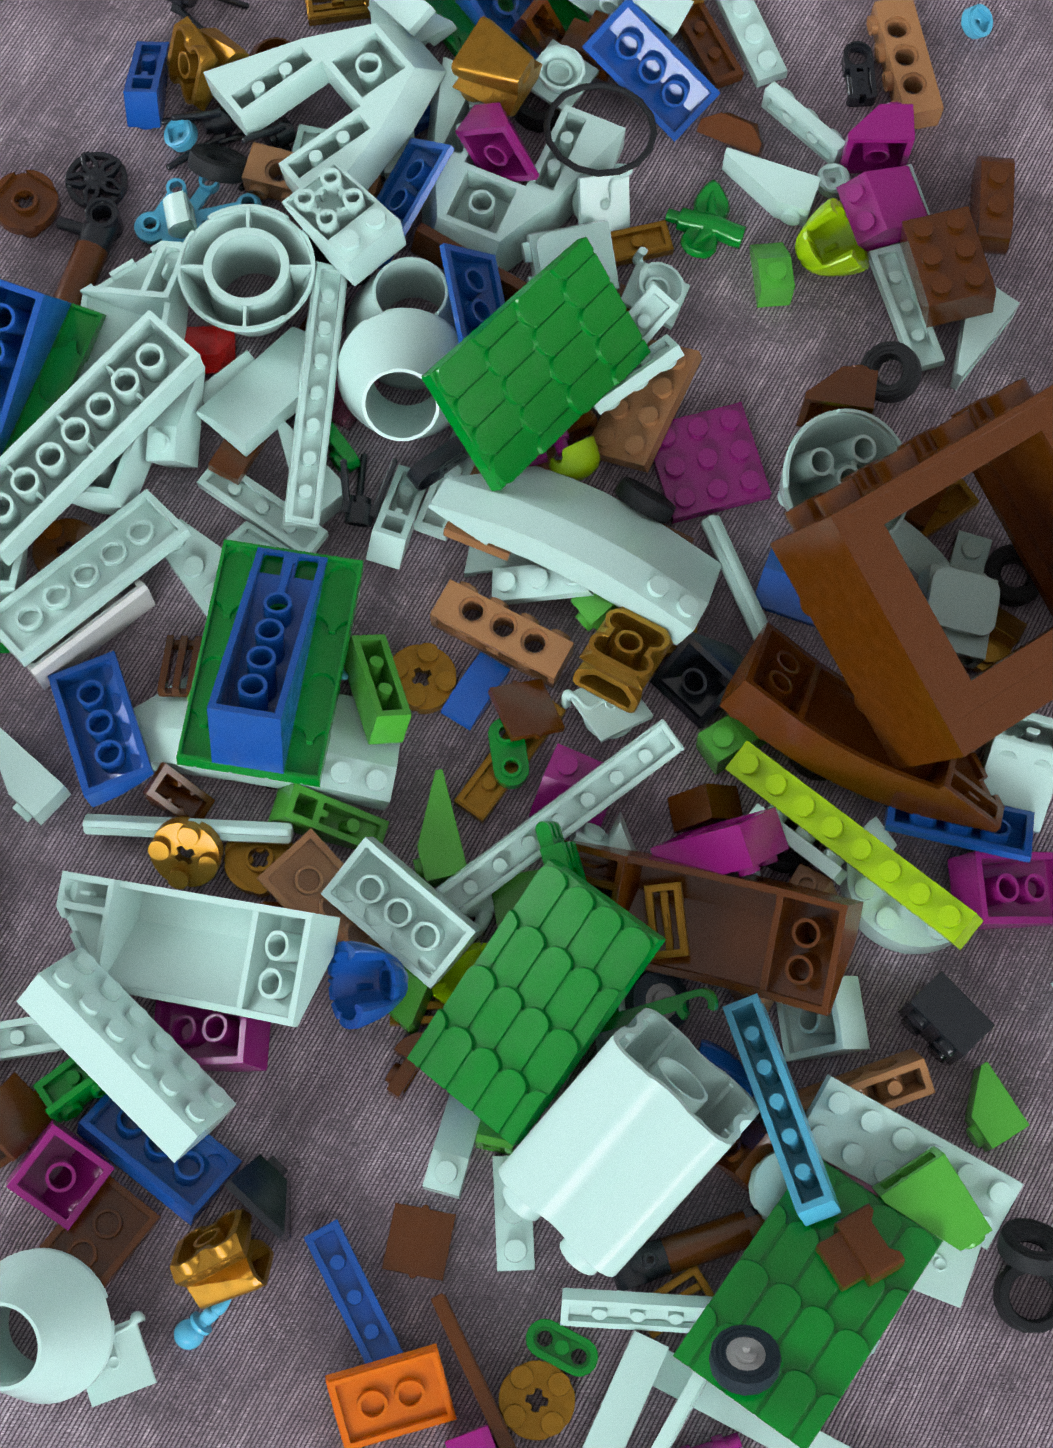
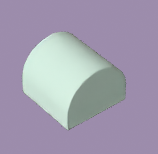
[163,190,197,238]

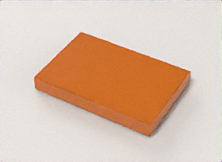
[325,1343,457,1448]

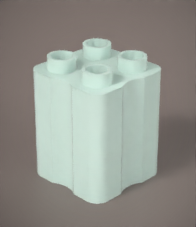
[499,1008,760,1277]

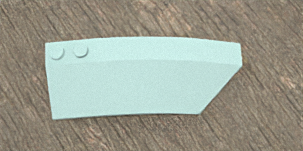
[71,241,189,515]
[428,466,722,646]
[134,676,400,811]
[56,871,340,1027]

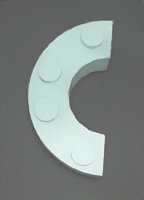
[840,816,952,954]

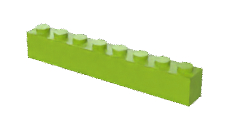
[725,741,983,950]

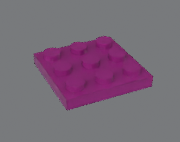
[653,402,772,524]

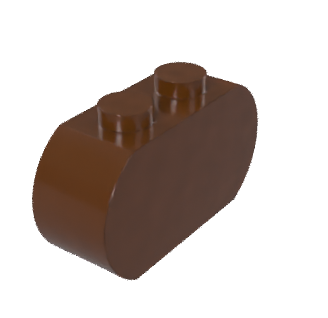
[970,155,1015,255]

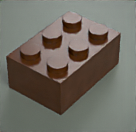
[900,206,997,328]

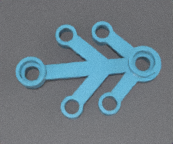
[134,176,262,244]

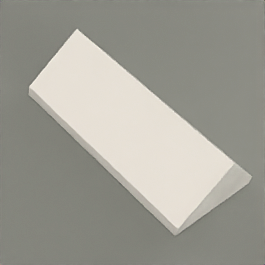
[26,578,156,690]

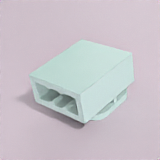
[521,220,620,289]
[918,562,1000,669]

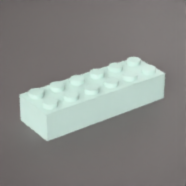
[16,947,236,1163]

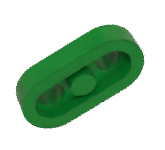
[328,421,361,474]
[488,718,529,789]
[526,1319,598,1377]

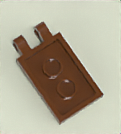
[38,1175,161,1288]

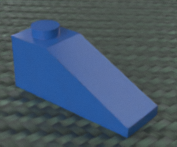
[123,41,169,130]

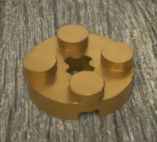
[393,642,456,714]
[148,816,223,889]
[224,841,293,898]
[499,1360,575,1440]

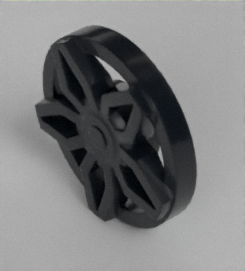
[65,151,128,209]

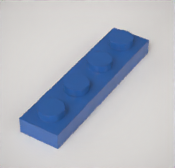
[303,1219,404,1364]

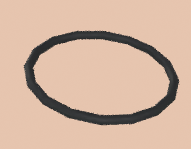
[543,82,658,177]

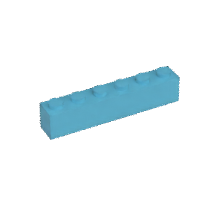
[722,993,842,1226]

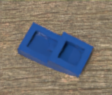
[440,652,510,731]

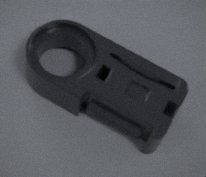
[841,41,877,107]
[407,435,471,491]

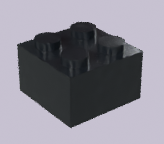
[898,971,995,1066]

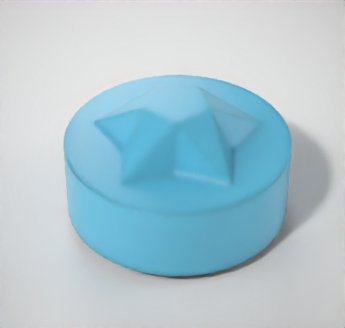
[961,4,993,39]
[164,120,198,152]

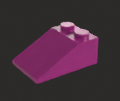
[650,807,789,877]
[947,851,1053,930]
[154,1000,271,1072]

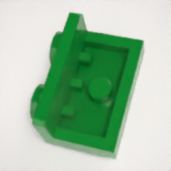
[33,1057,106,1123]

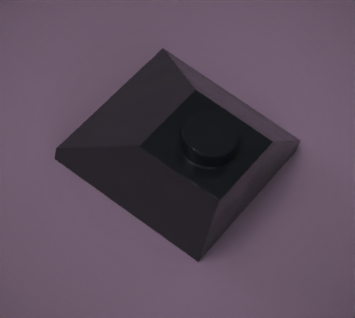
[650,632,744,729]
[224,1154,291,1242]

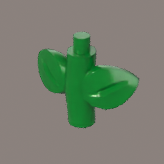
[665,179,746,259]

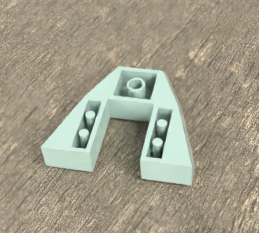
[203,23,447,193]
[422,57,626,272]

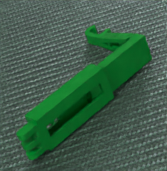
[535,821,718,1033]

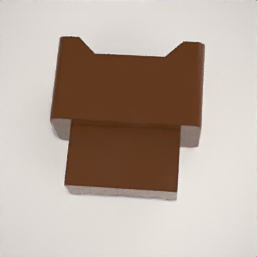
[815,1203,905,1292]

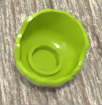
[549,436,600,481]

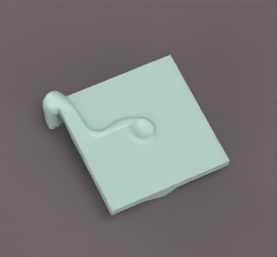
[531,39,599,111]
[572,163,633,232]
[621,247,690,330]
[561,688,653,743]
[913,1236,982,1308]
[87,1311,157,1407]

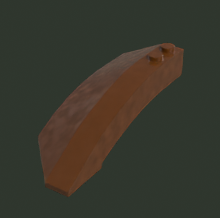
[719,622,1005,832]
[564,839,864,1016]

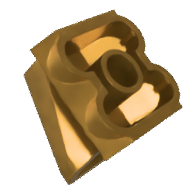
[166,16,249,111]
[451,16,543,116]
[573,606,673,713]
[170,1208,274,1309]

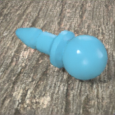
[174,1299,231,1350]

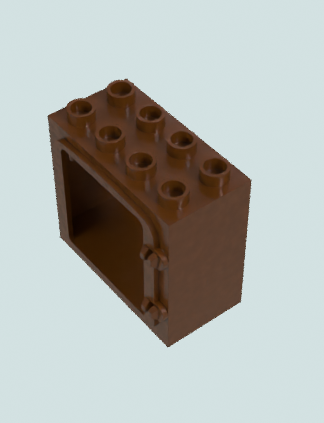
[770,377,1053,769]

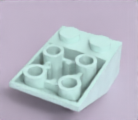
[282,161,407,286]
[982,713,1053,834]

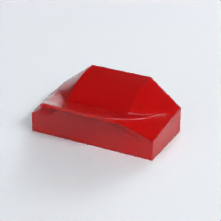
[184,326,237,374]

